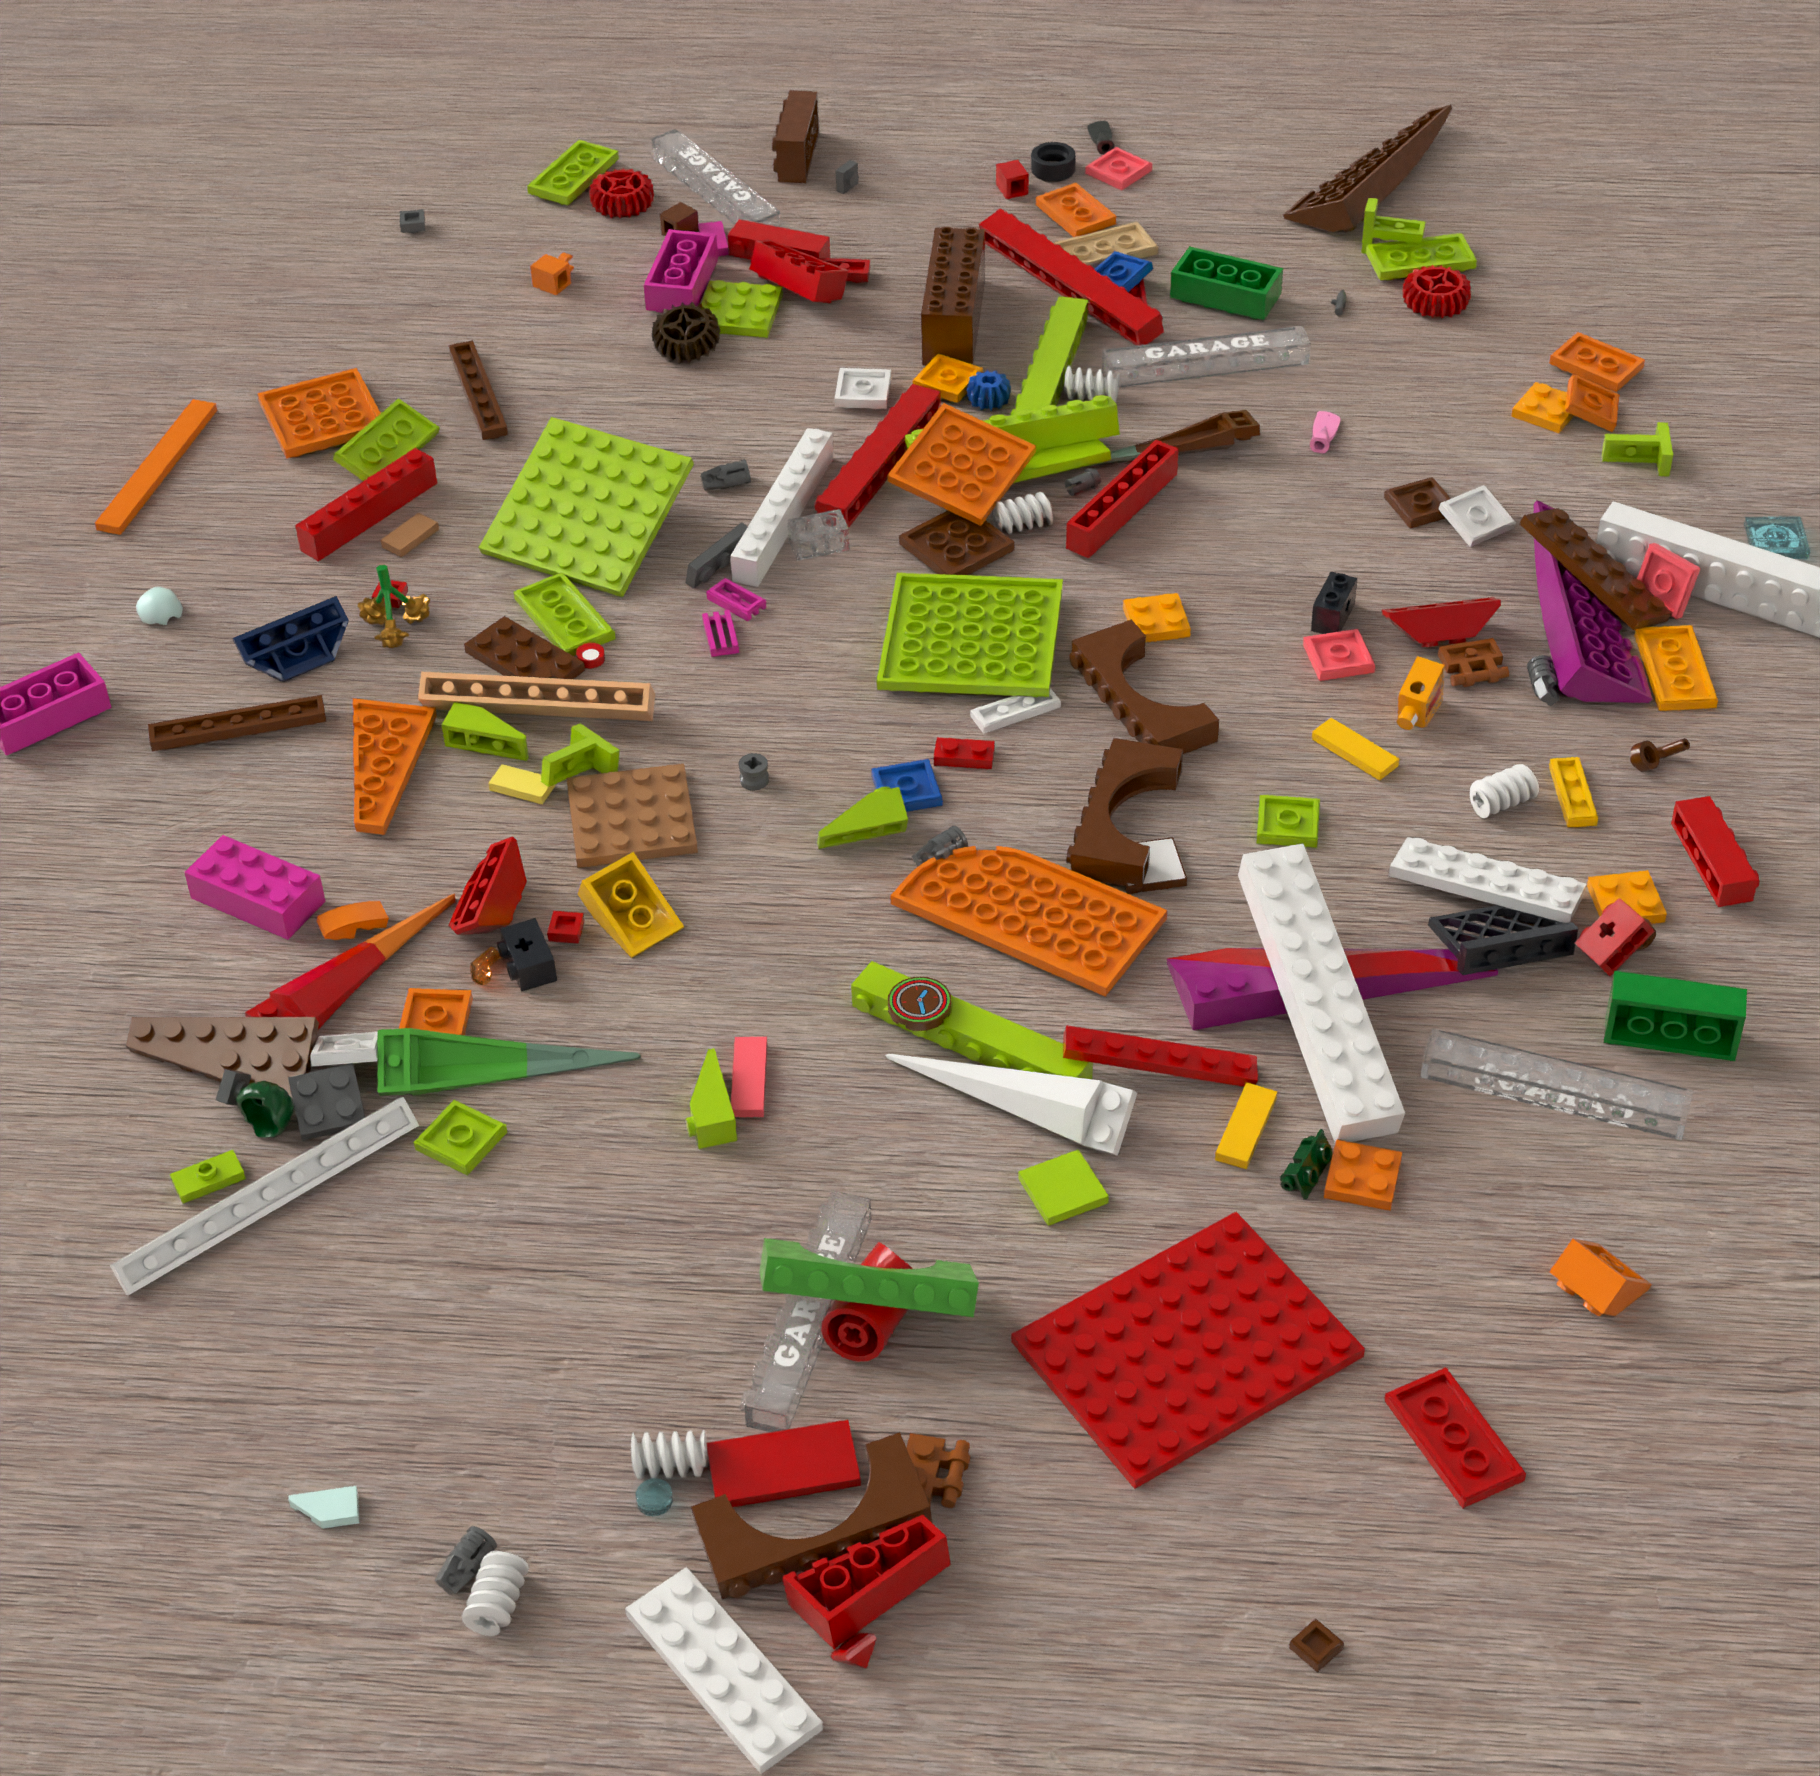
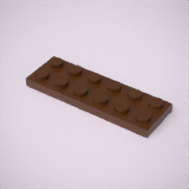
[1519,508,1672,630]

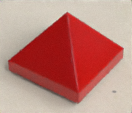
[830,1633,877,1669]

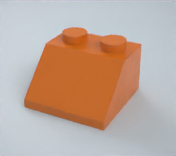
[1549,1238,1652,1317]

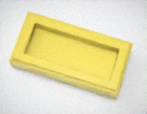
[489,764,556,805]

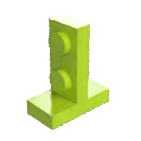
[1361,198,1426,254]
[1602,422,1673,476]
[541,723,620,787]

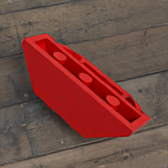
[1382,597,1501,647]
[448,836,527,935]

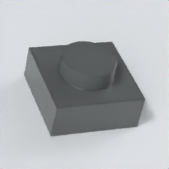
[835,160,859,194]
[400,209,425,233]
[215,1069,251,1106]

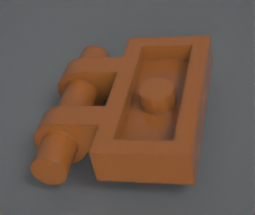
[1438,638,1509,687]
[906,1433,971,1508]

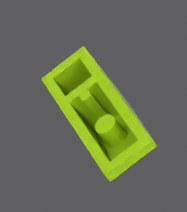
[442,702,529,761]
[817,787,908,849]
[685,1048,737,1149]

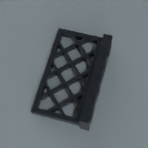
[1428,905,1579,975]

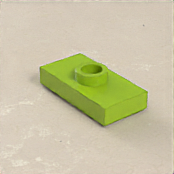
[170,1149,246,1204]

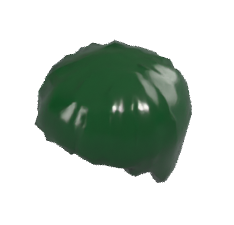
[236,1080,294,1138]

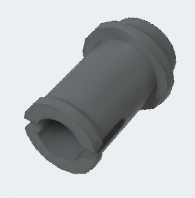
[1065,468,1101,496]

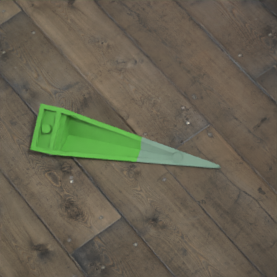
[378,1028,641,1096]

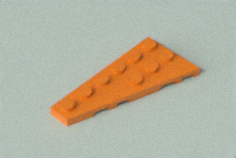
[353,698,437,835]

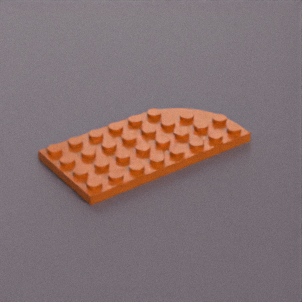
[890,846,1167,997]

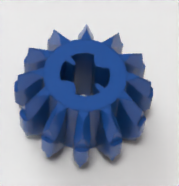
[967,370,1011,411]

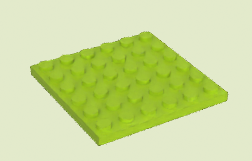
[478,417,694,598]
[876,573,1063,697]

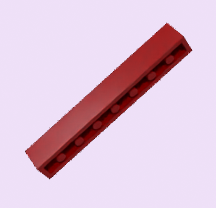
[815,384,941,531]

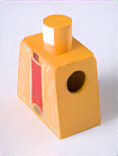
[1397,656,1445,730]

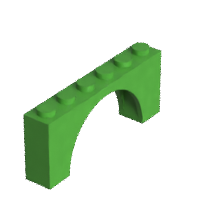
[759,1238,979,1317]

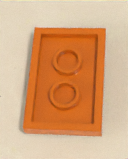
[1036,183,1116,237]
[1549,332,1645,392]

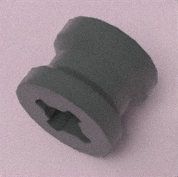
[738,753,769,791]

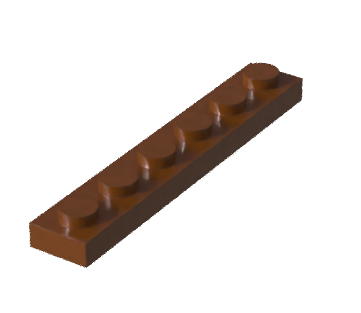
[448,340,508,440]
[148,695,327,752]

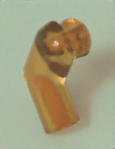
[470,947,500,986]

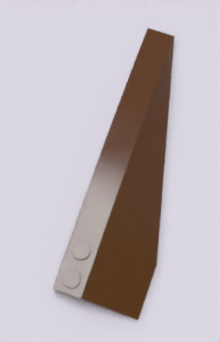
[1283,105,1452,233]

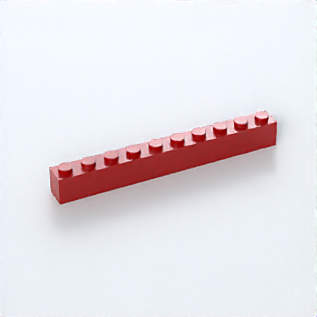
[979,208,1164,349]

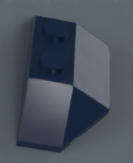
[233,596,349,682]

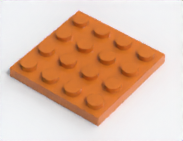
[257,368,381,459]
[888,403,1036,526]

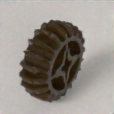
[651,302,720,364]

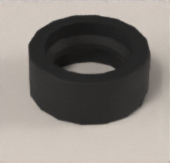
[1031,142,1076,182]

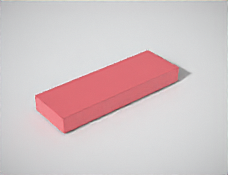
[731,1037,768,1117]

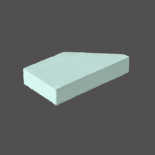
[288,1486,359,1529]

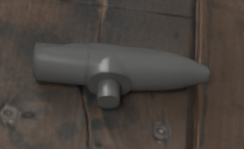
[1331,289,1346,316]

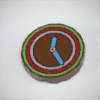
[888,977,951,1031]

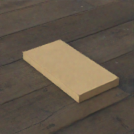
[1053,222,1158,269]

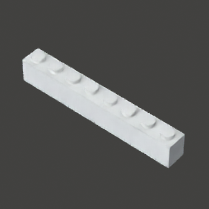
[730,428,833,587]

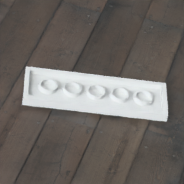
[1389,837,1586,923]
[625,1567,823,1774]

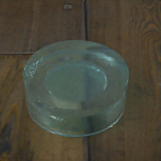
[636,1478,673,1516]

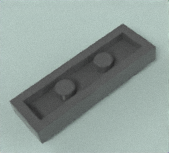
[685,522,748,589]

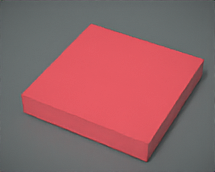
[1085,147,1152,190]
[1637,543,1701,619]
[1303,629,1375,681]

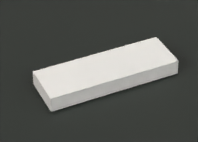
[970,688,1061,734]

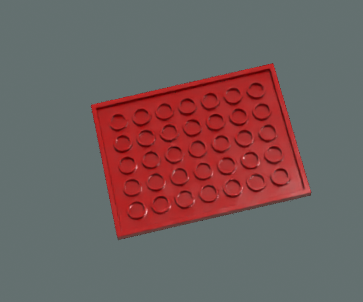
[1011,1211,1365,1489]

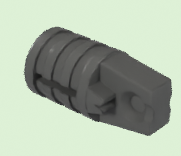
[700,459,751,490]
[1527,655,1559,706]
[912,826,968,867]
[435,1526,497,1595]

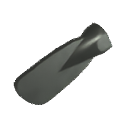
[1087,121,1114,155]

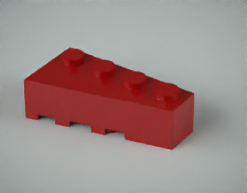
[749,240,849,303]
[782,1515,951,1649]

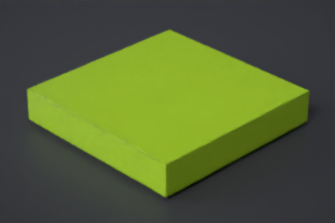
[1256,795,1320,848]
[414,1100,507,1176]
[1018,1149,1109,1226]

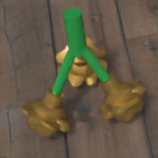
[358,565,430,648]

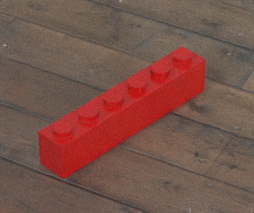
[1066,440,1179,558]
[295,448,438,562]

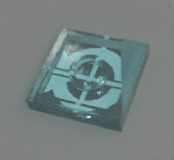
[1744,517,1810,559]

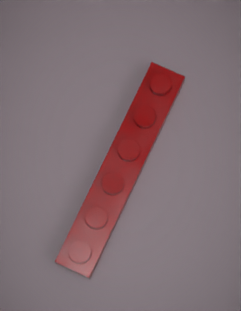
[1063,1025,1258,1087]

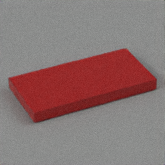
[1384,1367,1526,1508]
[707,1420,861,1507]

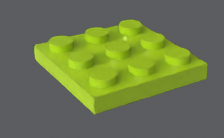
[701,280,783,338]

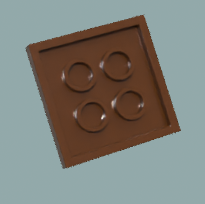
[899,510,1015,575]

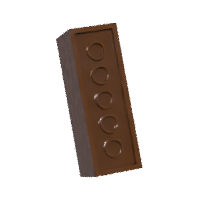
[921,227,985,366]

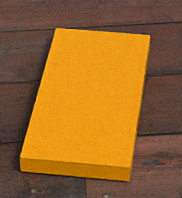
[1634,625,1718,711]

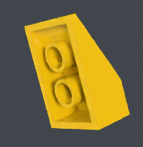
[578,852,684,958]

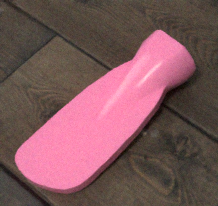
[1310,411,1340,454]

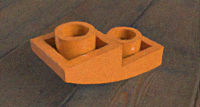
[316,901,389,940]

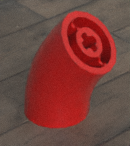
[821,1242,913,1362]

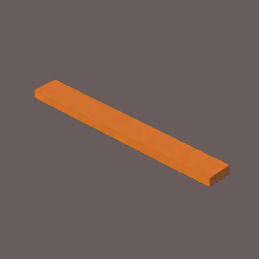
[95,399,217,535]

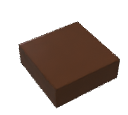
[1289,1618,1344,1673]

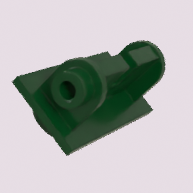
[1280,1129,1333,1200]

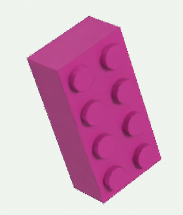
[643,230,718,313]
[0,652,112,756]
[184,835,326,940]

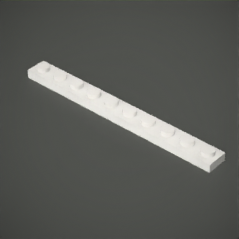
[110,1097,419,1295]

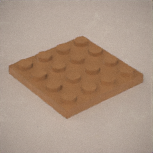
[567,763,698,868]

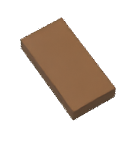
[381,513,439,557]

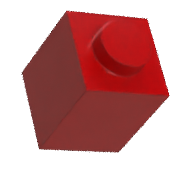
[996,160,1029,200]

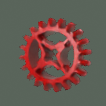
[589,168,654,219]
[1402,265,1471,319]

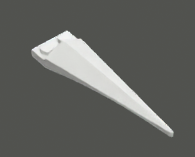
[885,1054,1137,1156]

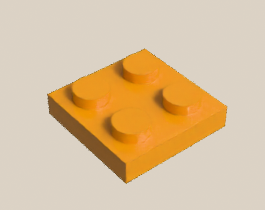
[913,354,983,403]
[1511,382,1575,433]
[1123,593,1191,643]
[1587,870,1667,924]

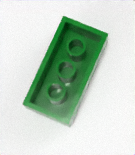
[1170,246,1283,320]
[1603,971,1747,1061]

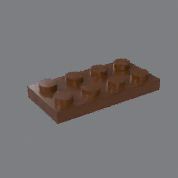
[464,616,585,679]

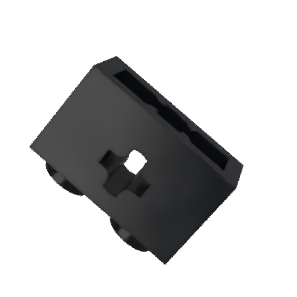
[1311,572,1358,634]
[497,918,557,992]

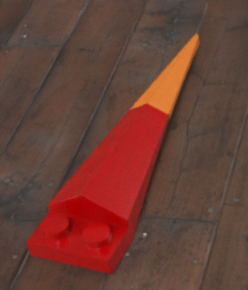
[245,894,455,1030]

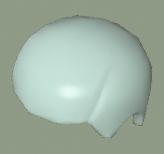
[136,586,183,625]

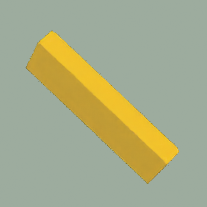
[1311,718,1399,781]
[1549,757,1598,828]
[1215,1083,1278,1169]

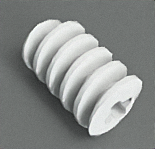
[1064,366,1120,402]
[993,492,1053,534]
[1470,764,1539,818]
[631,1430,707,1479]
[462,1551,529,1637]

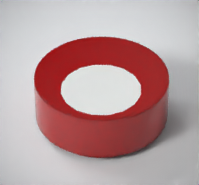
[576,643,605,669]

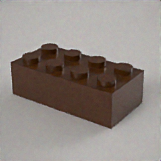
[772,90,819,183]

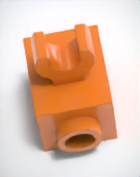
[530,252,574,295]

